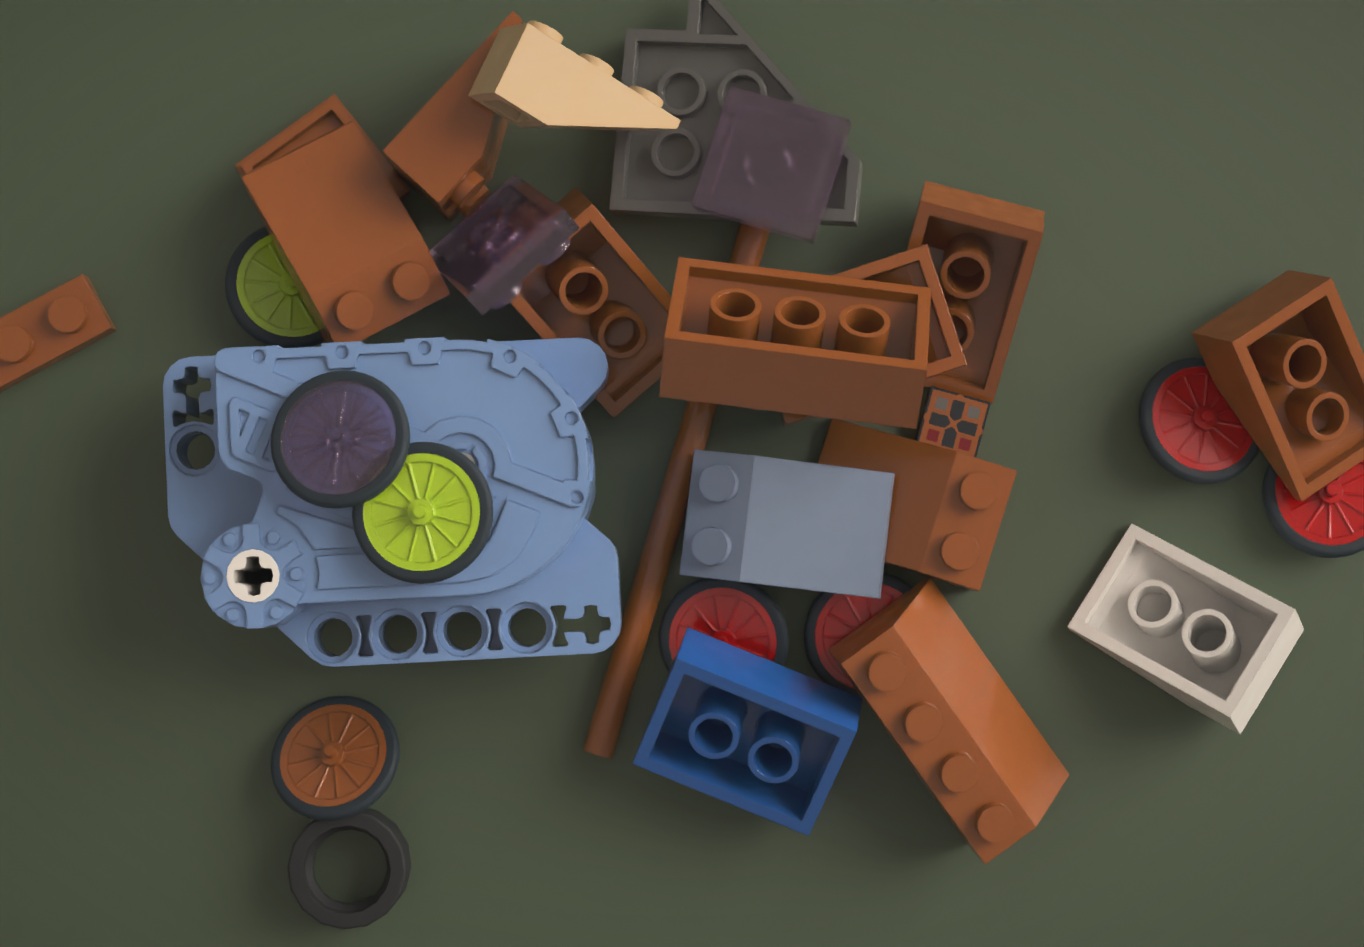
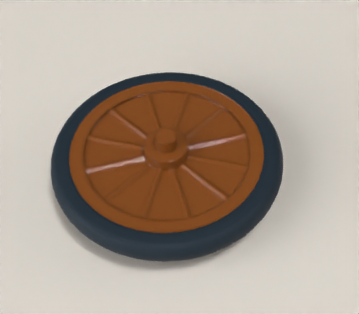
[271,696,400,821]

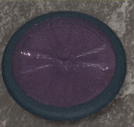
[271,370,410,509]

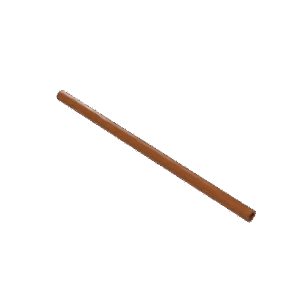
[583,221,772,759]

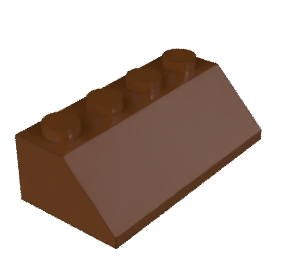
[659,257,931,429]
[828,577,1069,865]

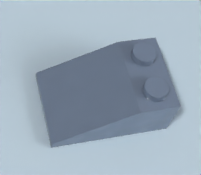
[679,449,895,599]

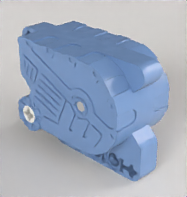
[163,337,622,667]

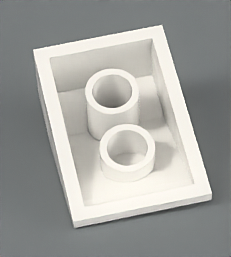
[1067,523,1304,734]

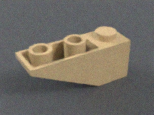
[468,20,681,131]

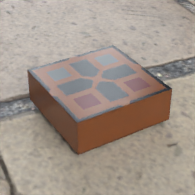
[915,386,991,457]

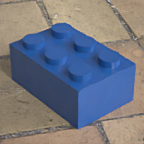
[632,627,862,836]

